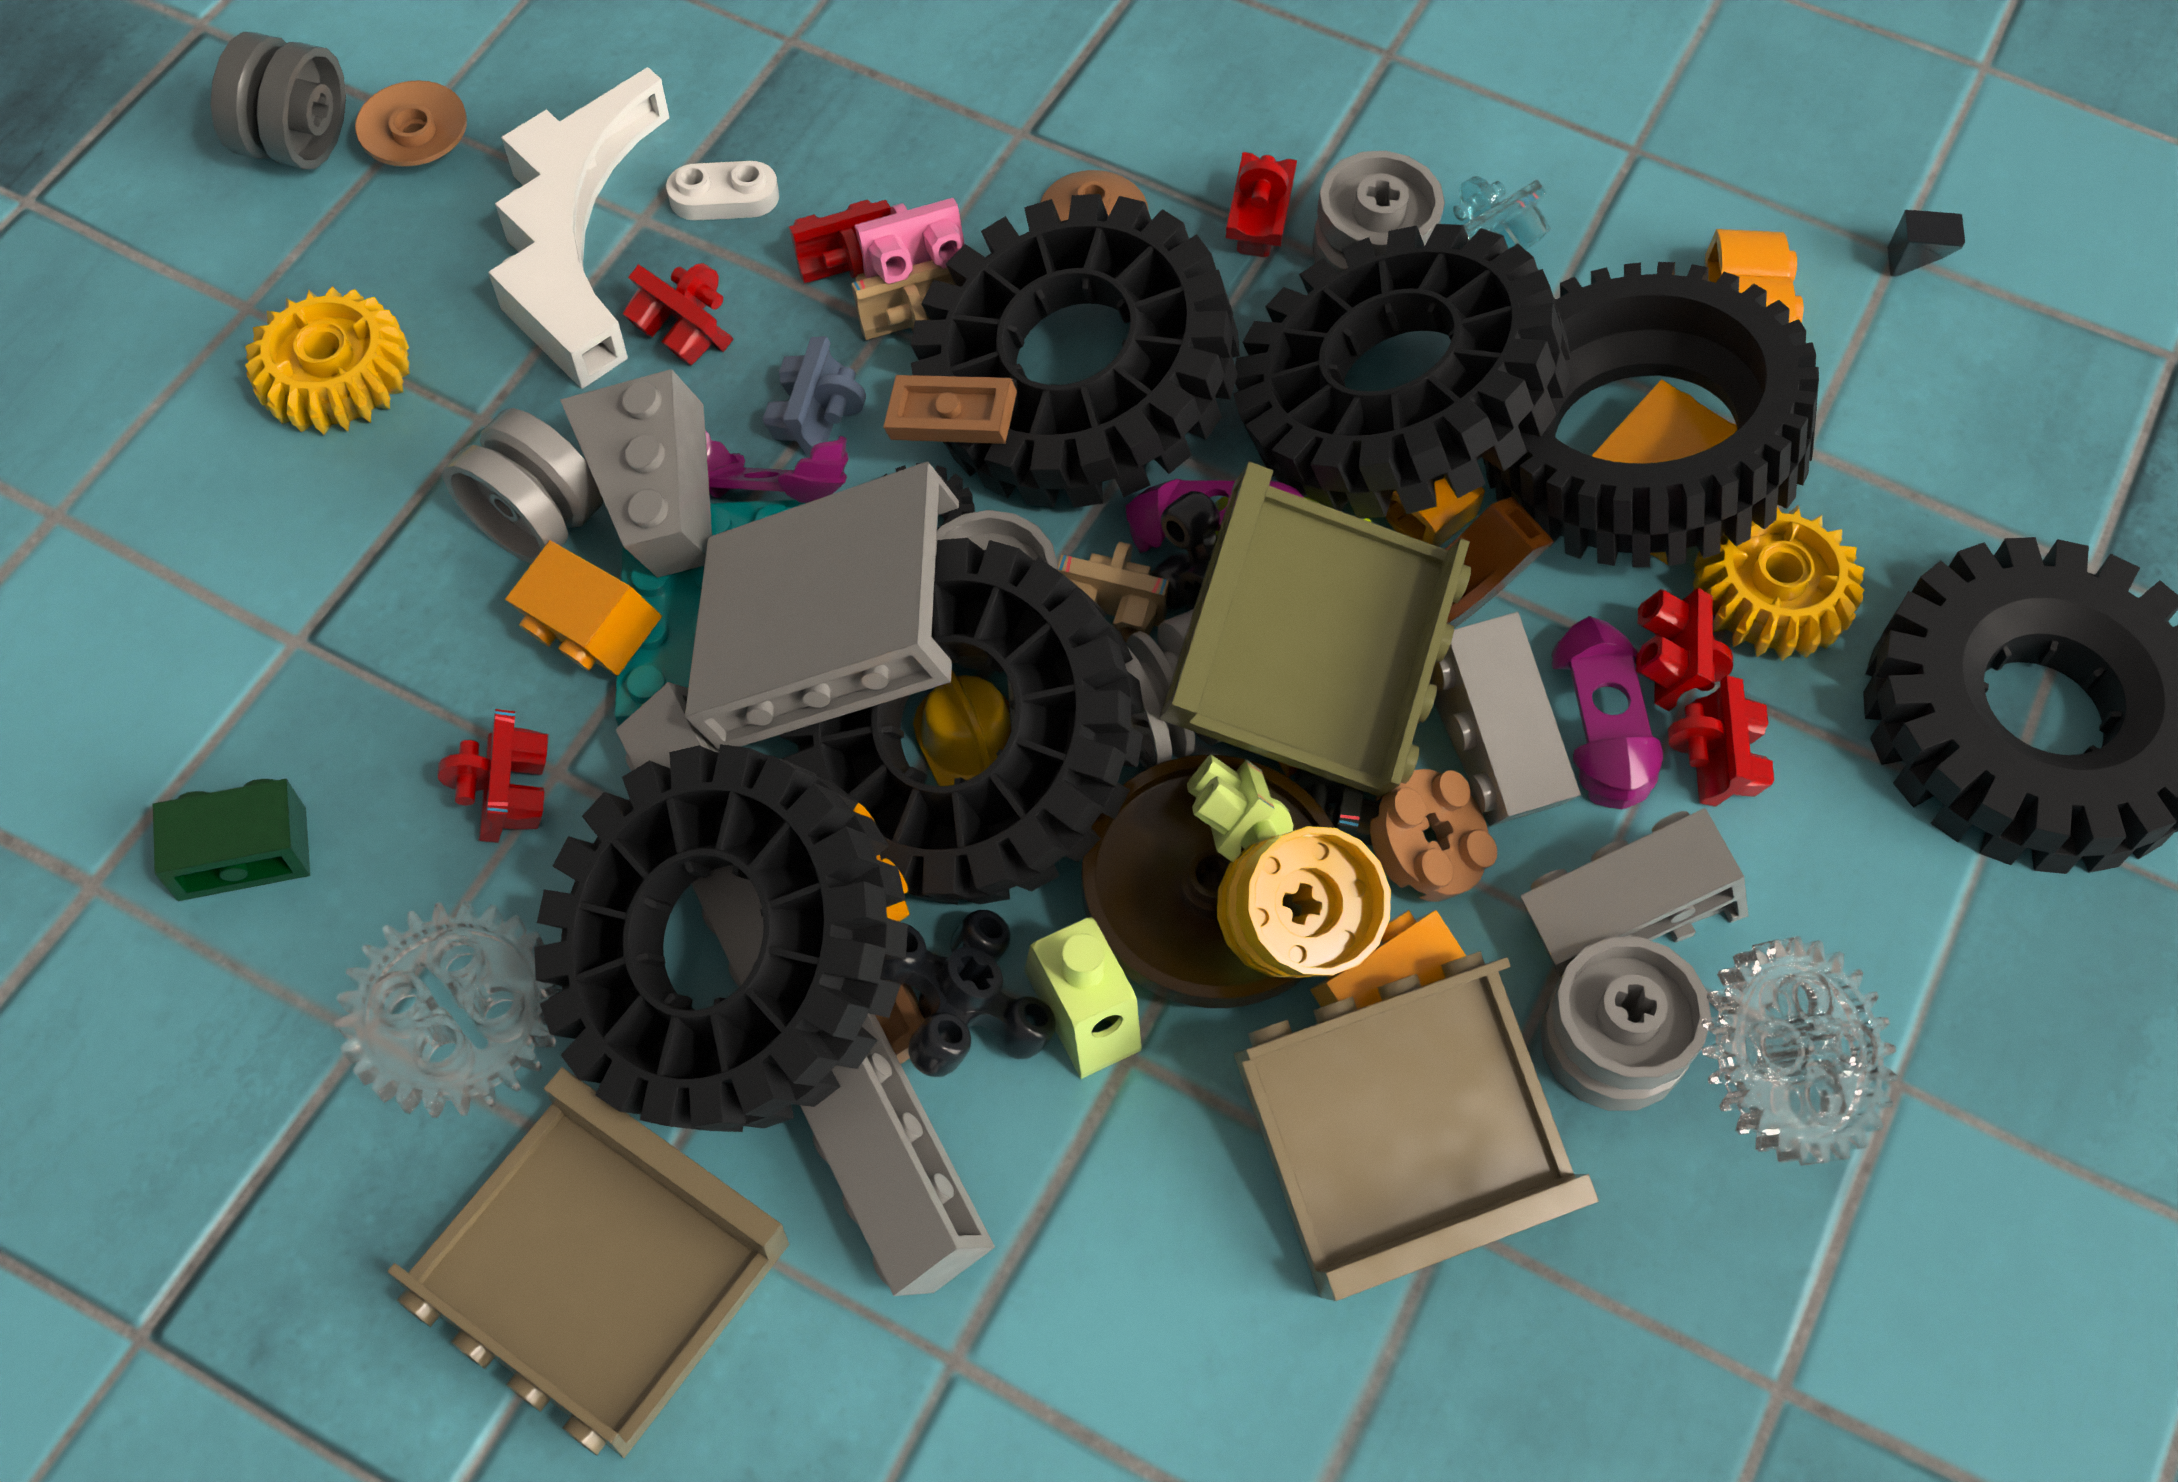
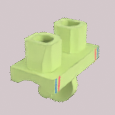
[1187,754,1293,862]

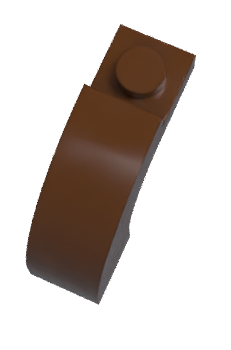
[1445,497,1554,629]

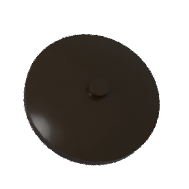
[1081,755,1334,1008]

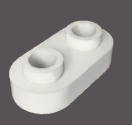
[666,161,779,220]

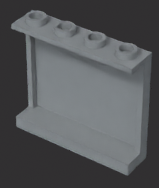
[685,461,959,750]

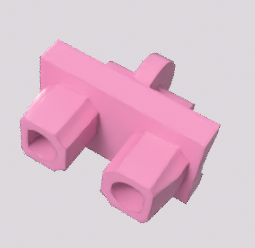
[855,198,965,284]

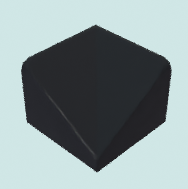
[1887,210,1965,277]

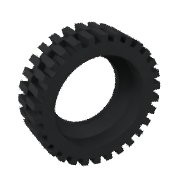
[1483,262,1819,567]

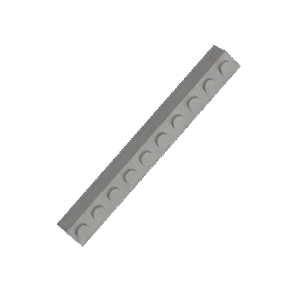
[615,682,995,1296]

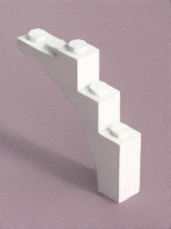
[488,67,669,389]

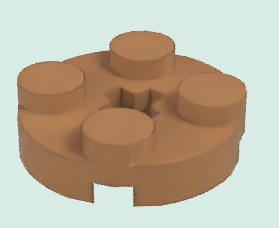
[1370,769,1497,902]

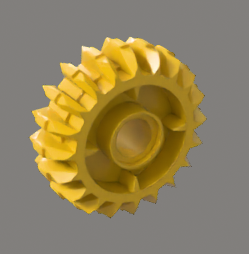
[245,286,410,435]
[1693,505,1865,661]

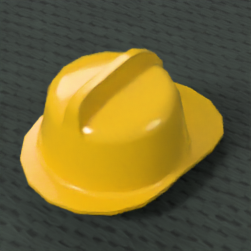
[913,670,1011,786]

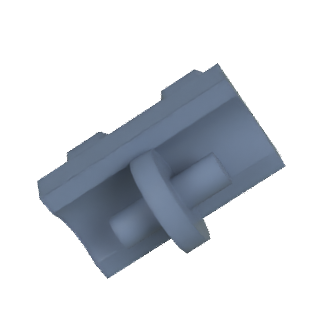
[763,336,866,457]

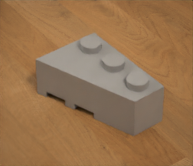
[560,369,712,578]
[1429,612,1581,827]
[1520,808,1748,978]

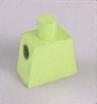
[1025,917,1142,1079]

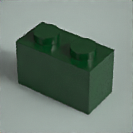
[153,778,310,901]

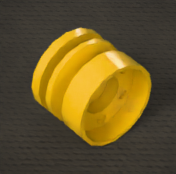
[1217,826,1391,978]

